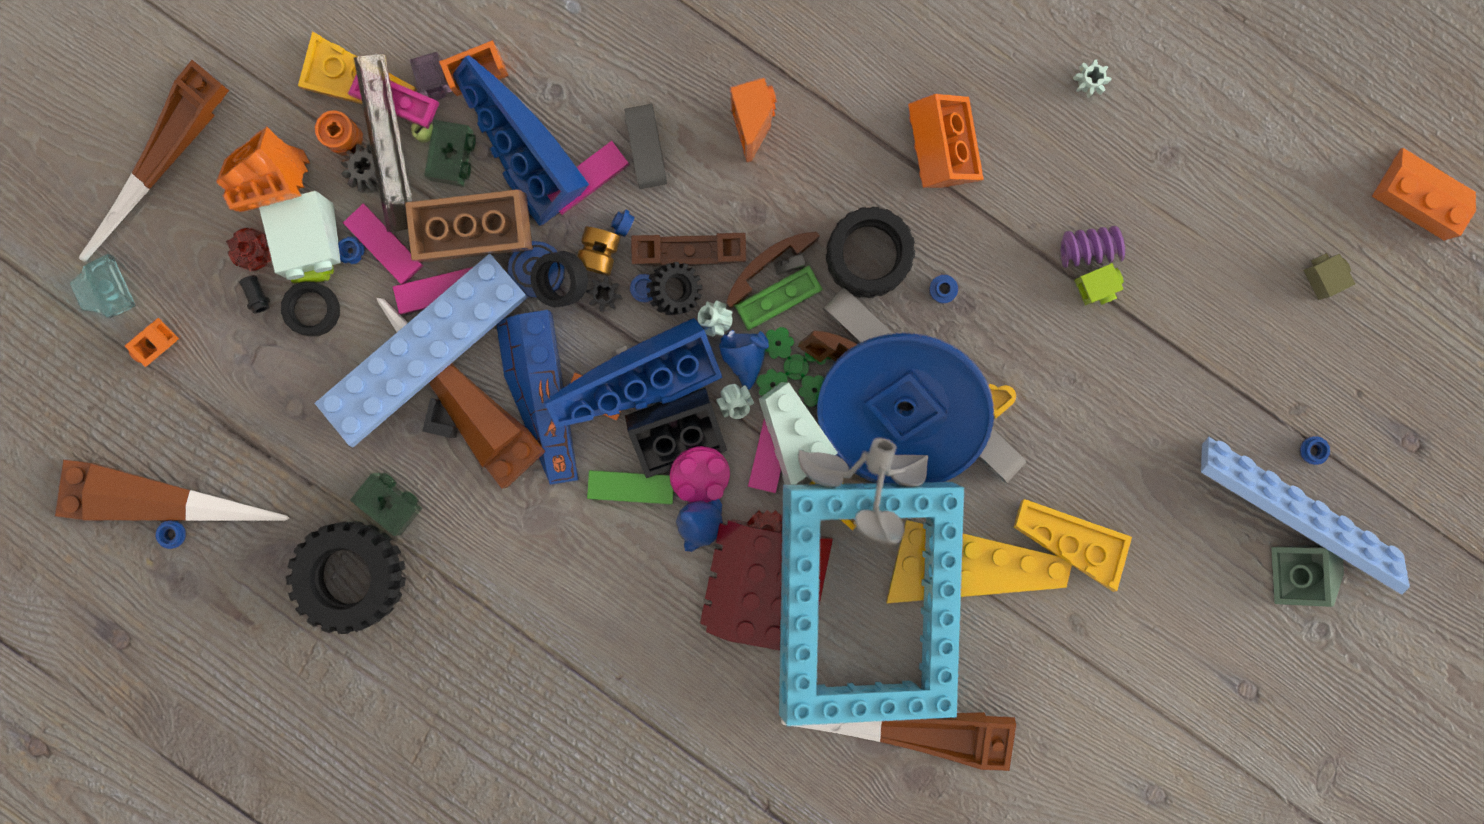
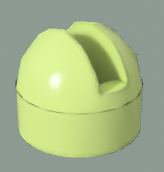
[411,123,435,143]

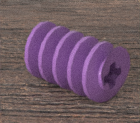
[1060,226,1125,268]

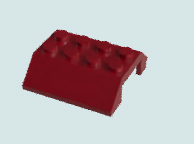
[700,519,833,650]

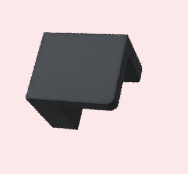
[422,398,458,438]

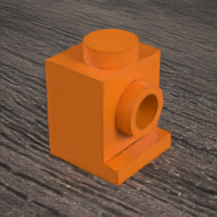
[125,317,179,367]

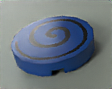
[508,241,565,298]

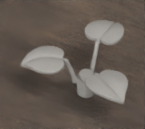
[798,438,928,544]

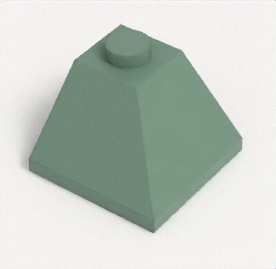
[1271,545,1344,607]

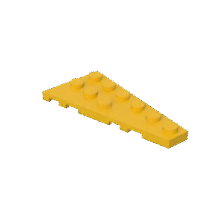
[886,520,1072,603]

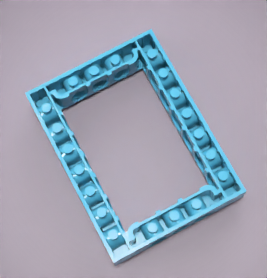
[779,482,964,726]

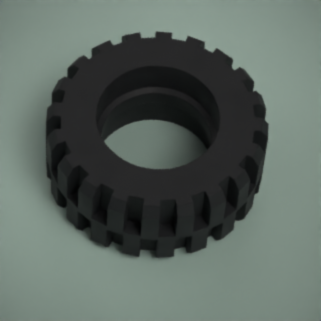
[286,521,406,634]

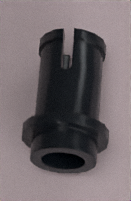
[239,275,270,314]

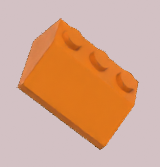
[730,77,777,162]
[908,94,984,188]
[1372,148,1476,241]

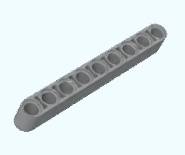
[823,288,1027,483]

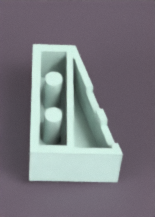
[759,382,838,485]

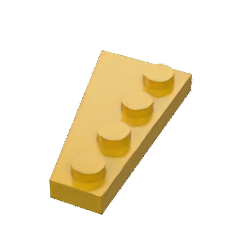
[298,31,417,110]
[1013,499,1132,592]

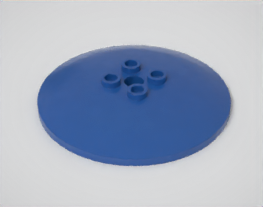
[817,333,994,483]

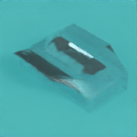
[70,254,136,318]

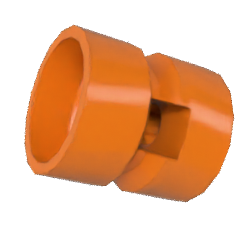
[315,110,363,156]

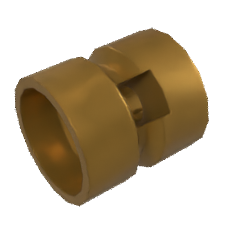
[577,226,621,276]

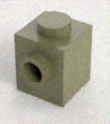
[1303,253,1355,300]

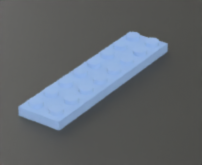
[315,254,528,447]
[1201,437,1410,595]

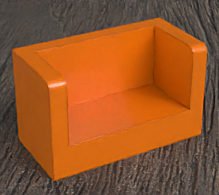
[439,40,509,96]

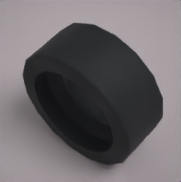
[530,251,588,308]
[281,282,340,336]

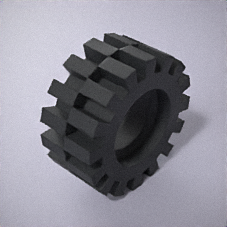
[646,262,703,315]

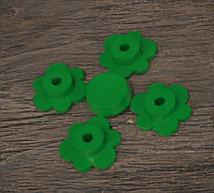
[756,327,831,407]

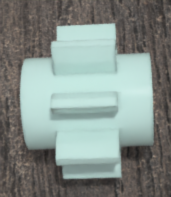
[1073,60,1111,98]
[698,300,732,337]
[716,384,754,419]

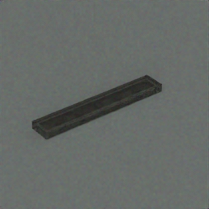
[354,54,412,232]

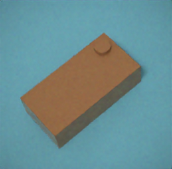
[405,190,533,262]

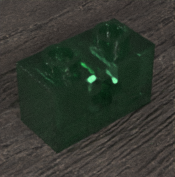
[424,120,476,187]
[350,472,423,536]

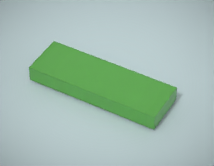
[735,265,823,331]
[587,470,674,504]

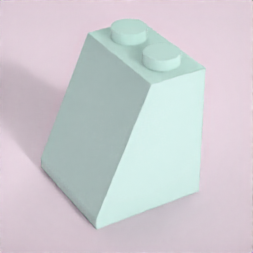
[259,191,341,280]

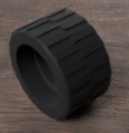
[826,206,916,298]

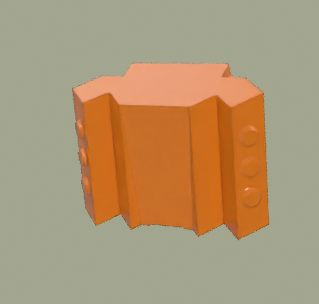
[216,127,310,212]

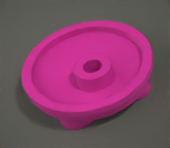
[670,446,730,502]

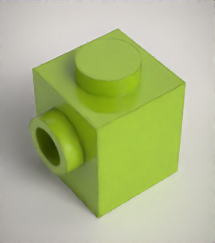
[1074,263,1124,306]

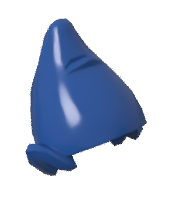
[719,330,769,390]
[676,499,723,552]

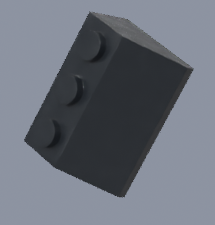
[625,387,727,478]

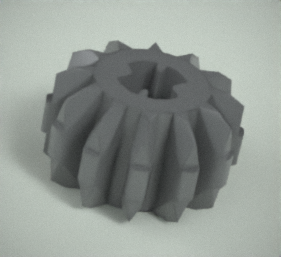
[341,144,391,193]

